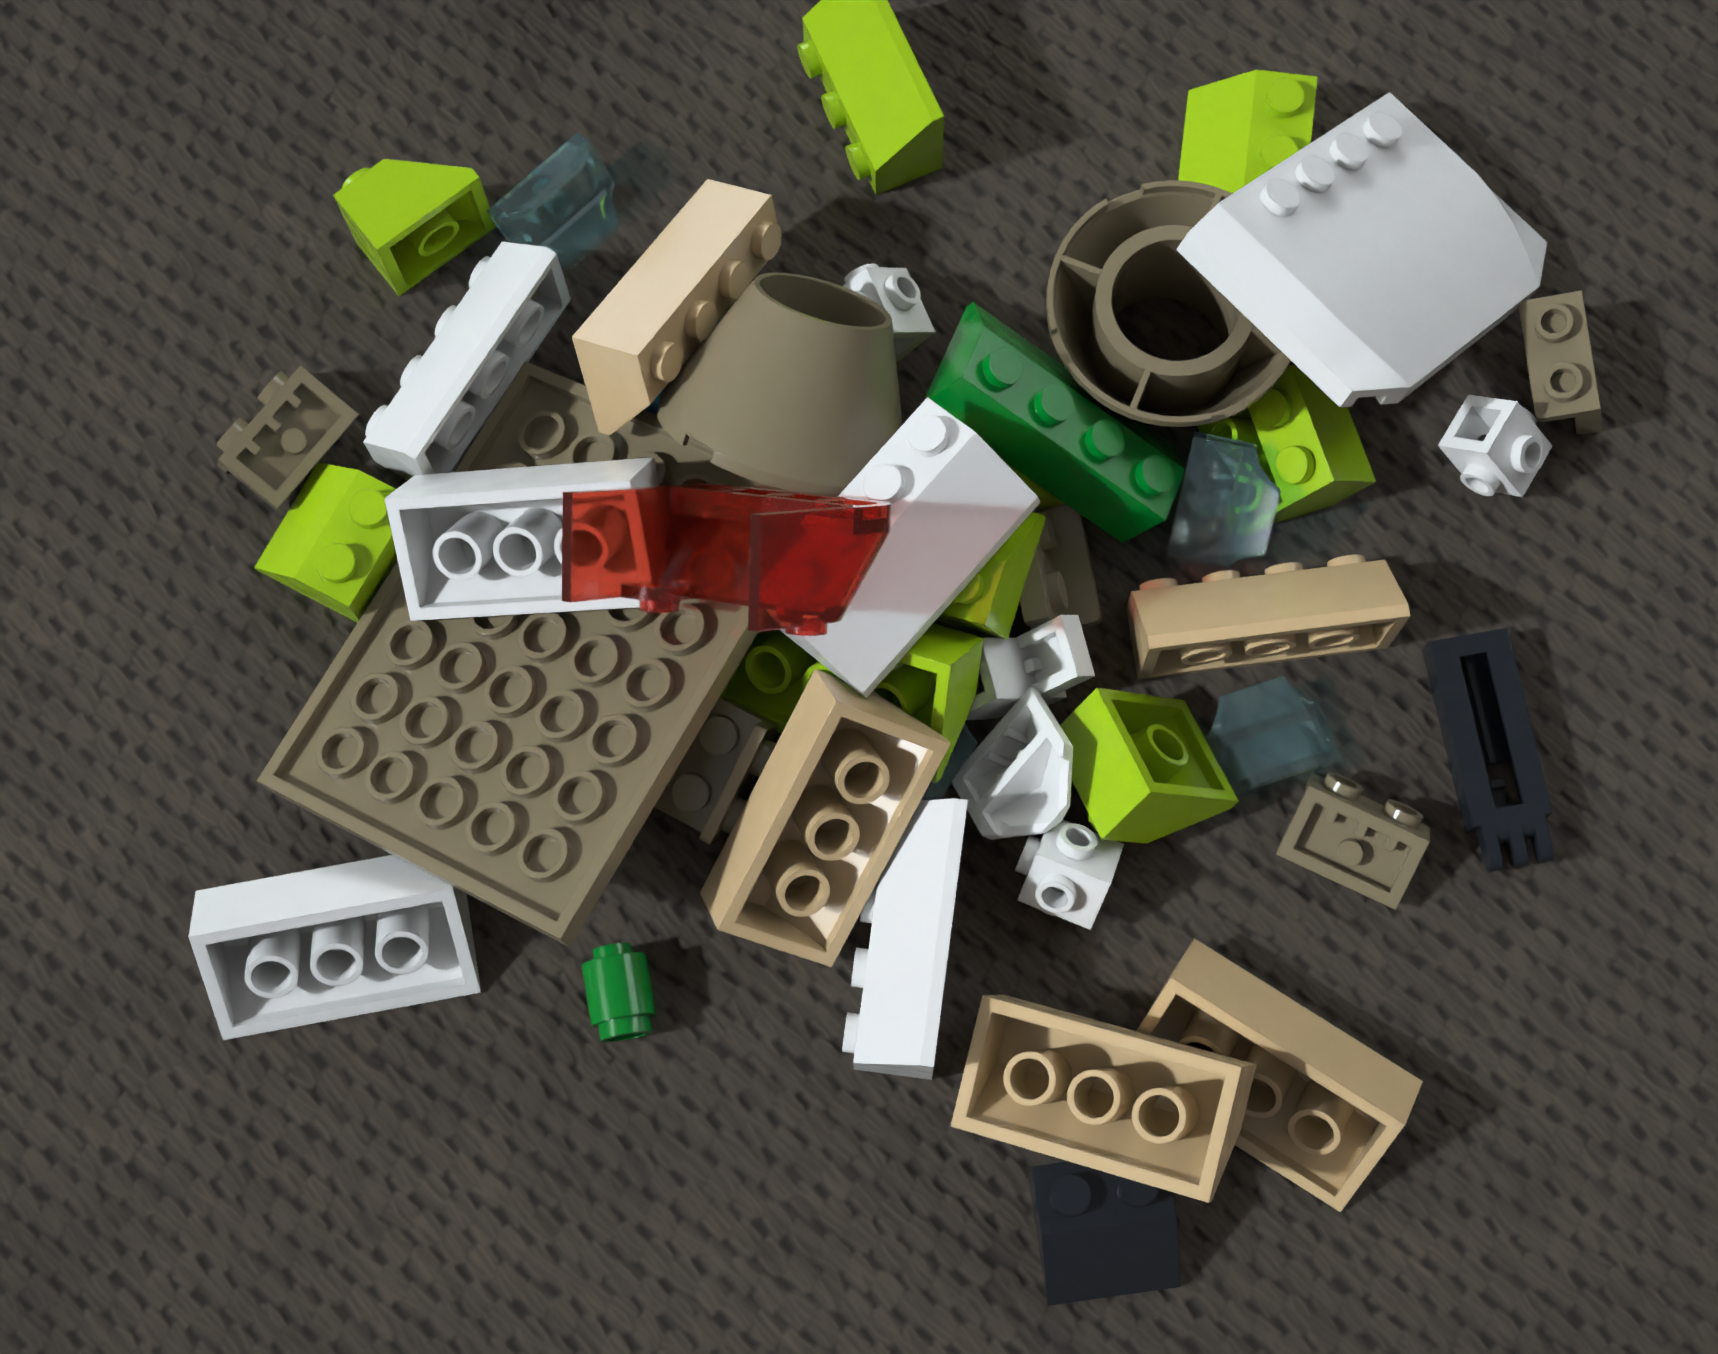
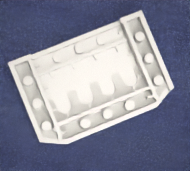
[1176,92,1547,407]

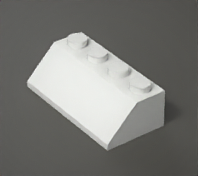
[363,242,571,481]
[750,397,1041,699]
[385,457,665,621]
[842,798,968,1080]
[188,855,481,1040]

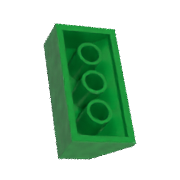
[923,302,1185,543]

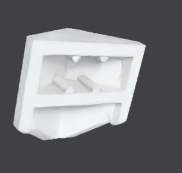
[950,687,1073,840]

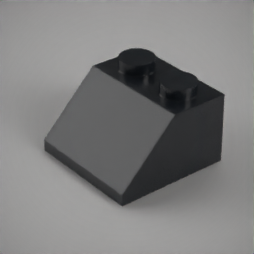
[1027,1161,1181,1306]

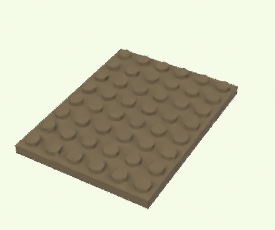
[257,361,835,947]

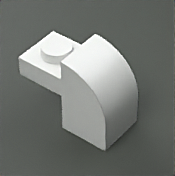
[966,615,1095,720]

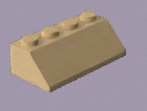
[572,179,782,436]
[1126,554,1410,680]
[700,669,951,967]
[1136,938,1423,1212]
[951,995,1257,1203]

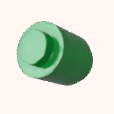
[581,942,656,1043]

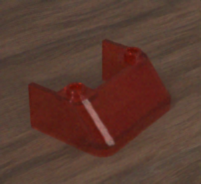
[562,484,891,636]

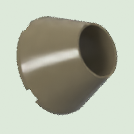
[1046,180,1291,427]
[656,272,902,499]

